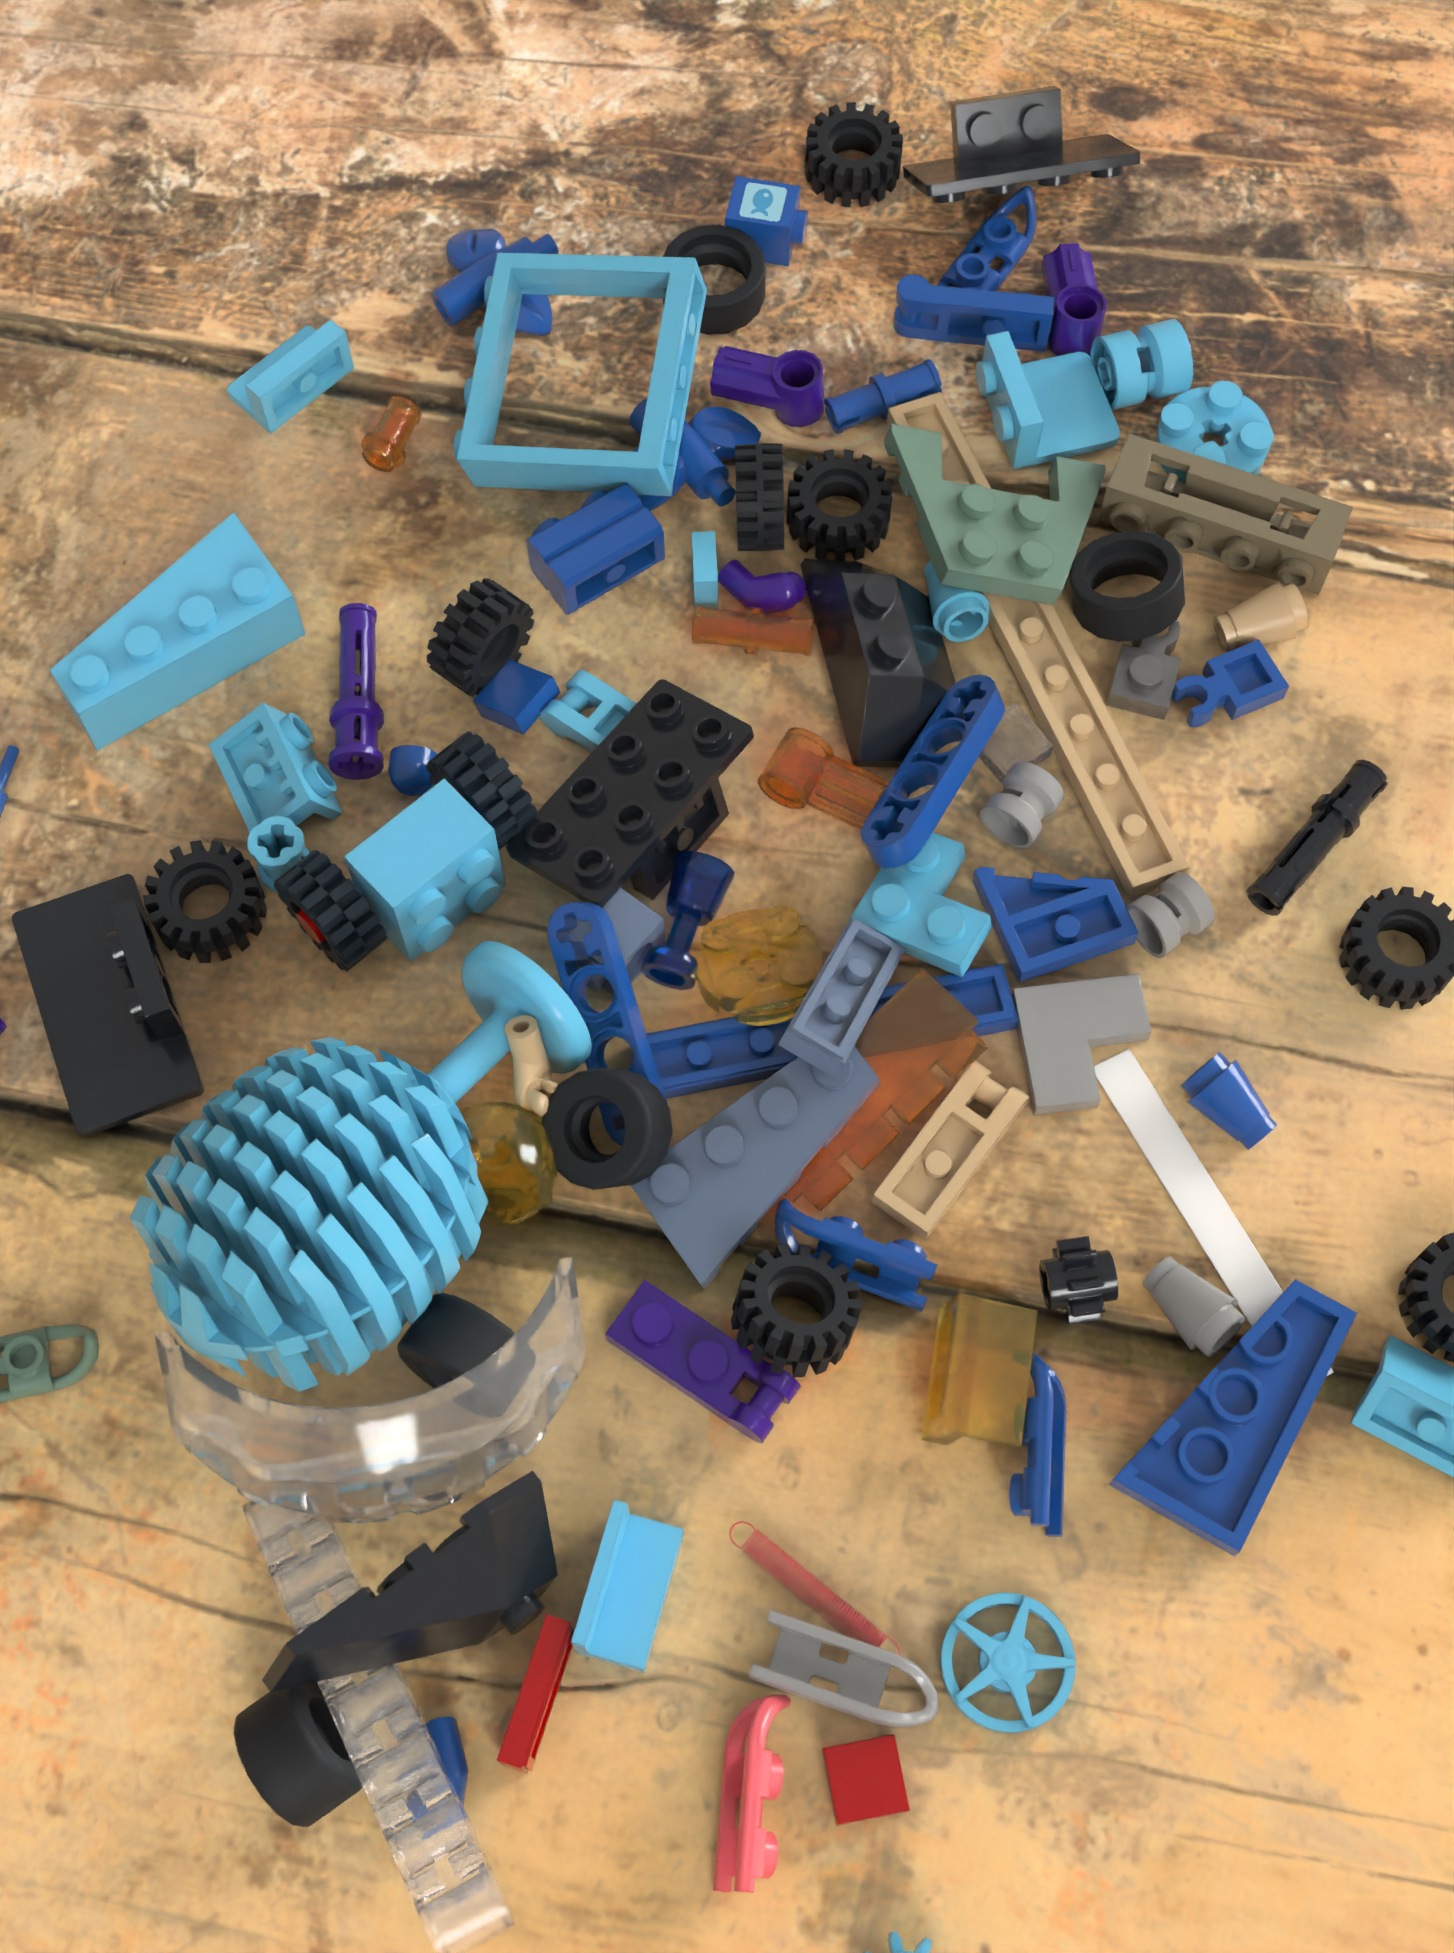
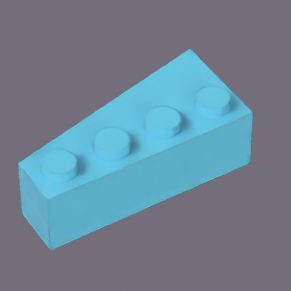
[50,512,305,750]

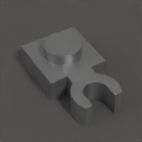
[1106,621,1181,720]

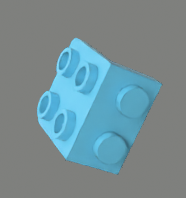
[976,331,1120,469]

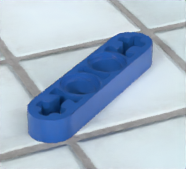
[861,675,1005,868]
[547,902,668,1146]

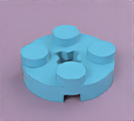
[1155,381,1274,483]

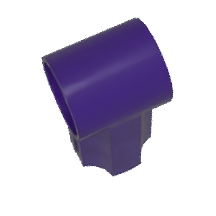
[1041,243,1107,357]
[710,346,825,427]

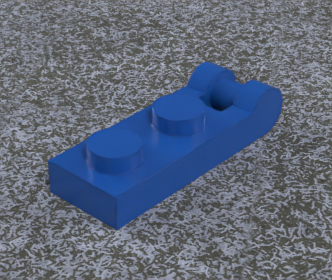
[893,274,1054,352]

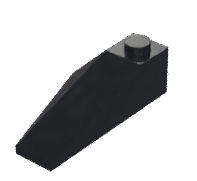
[262,1470,558,1692]

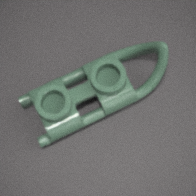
[0,1324,99,1403]

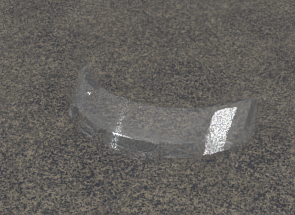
[155,1257,586,1523]

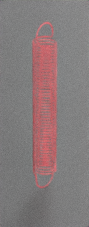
[729,1521,900,1655]

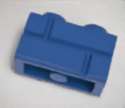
[526,483,665,615]

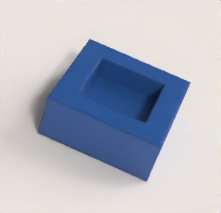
[473,659,560,735]

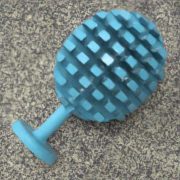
[130,941,592,1392]

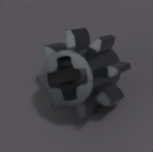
[1039,1236,1118,1325]

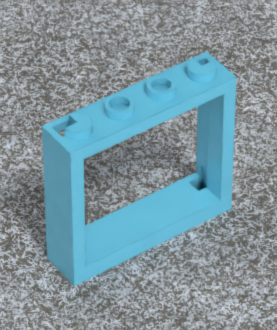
[454,253,707,496]

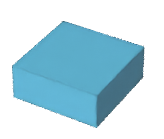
[691,531,718,615]

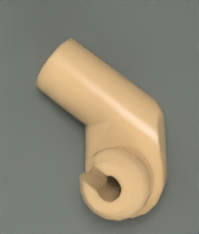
[504,1015,558,1116]

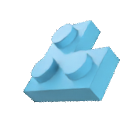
[849,832,992,978]

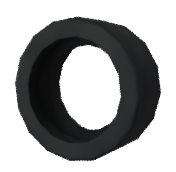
[663,224,766,335]
[1070,530,1185,642]

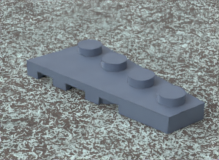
[631,1046,880,1289]

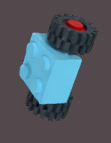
[273,731,537,972]

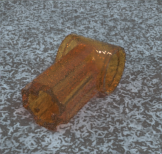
[757,727,890,830]

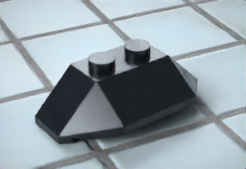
[800,558,956,767]

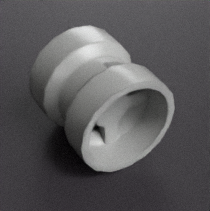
[980,761,1064,849]
[1126,872,1215,958]

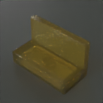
[921,1293,1038,1448]

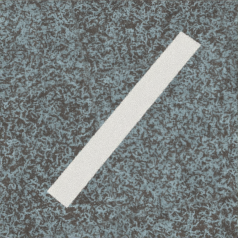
[1094,1049,1334,1376]

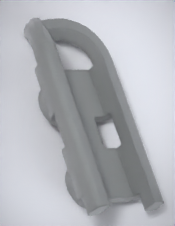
[749,1610,939,1727]

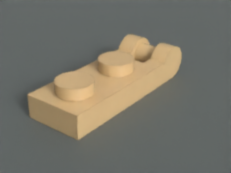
[872,1061,1029,1240]

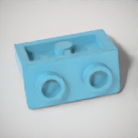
[208,703,343,833]

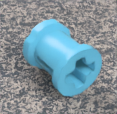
[247,816,310,893]

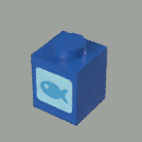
[725,176,808,266]

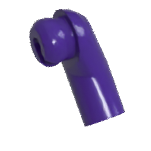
[718,559,806,615]

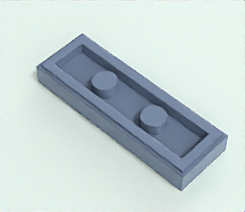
[778,917,906,1078]

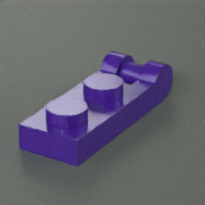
[605,1280,801,1443]

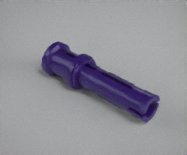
[328,603,384,780]

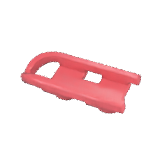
[713,1694,791,1893]

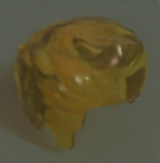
[459,1101,557,1225]

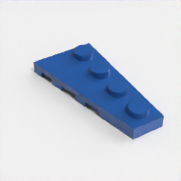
[1108,1279,1357,1556]

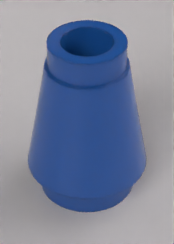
[1180,1052,1277,1150]

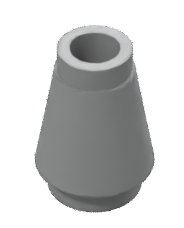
[1143,1256,1246,1357]

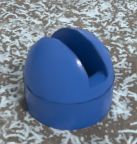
[388,745,437,797]

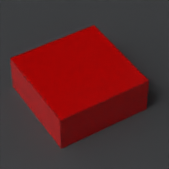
[822,1734,910,1826]

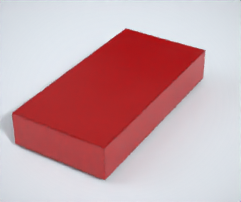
[497,1614,574,1774]

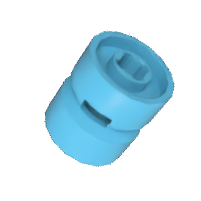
[1090,319,1193,410]

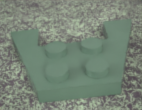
[884,423,1106,605]

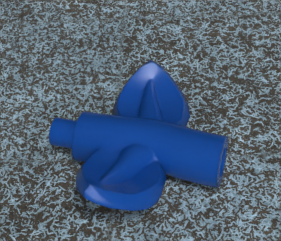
[431,229,559,336]
[630,398,761,511]

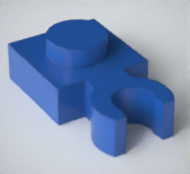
[1171,639,1289,727]

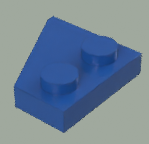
[972,867,1139,983]

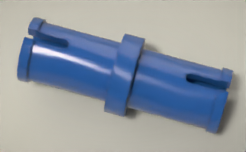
[824,359,942,434]

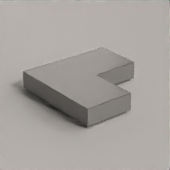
[1012,974,1151,1115]

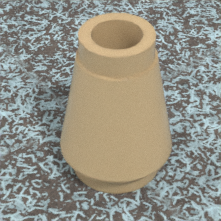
[1214,583,1309,651]

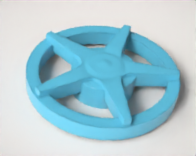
[940,1593,1076,1733]

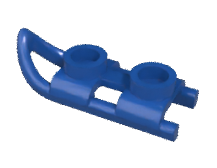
[937,186,1037,291]
[775,1198,938,1312]
[1009,1351,1066,1537]

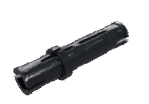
[1247,760,1388,916]

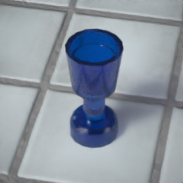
[641,851,735,990]

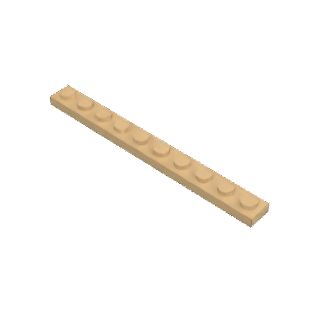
[887,392,1189,898]

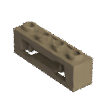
[1098,433,1353,595]

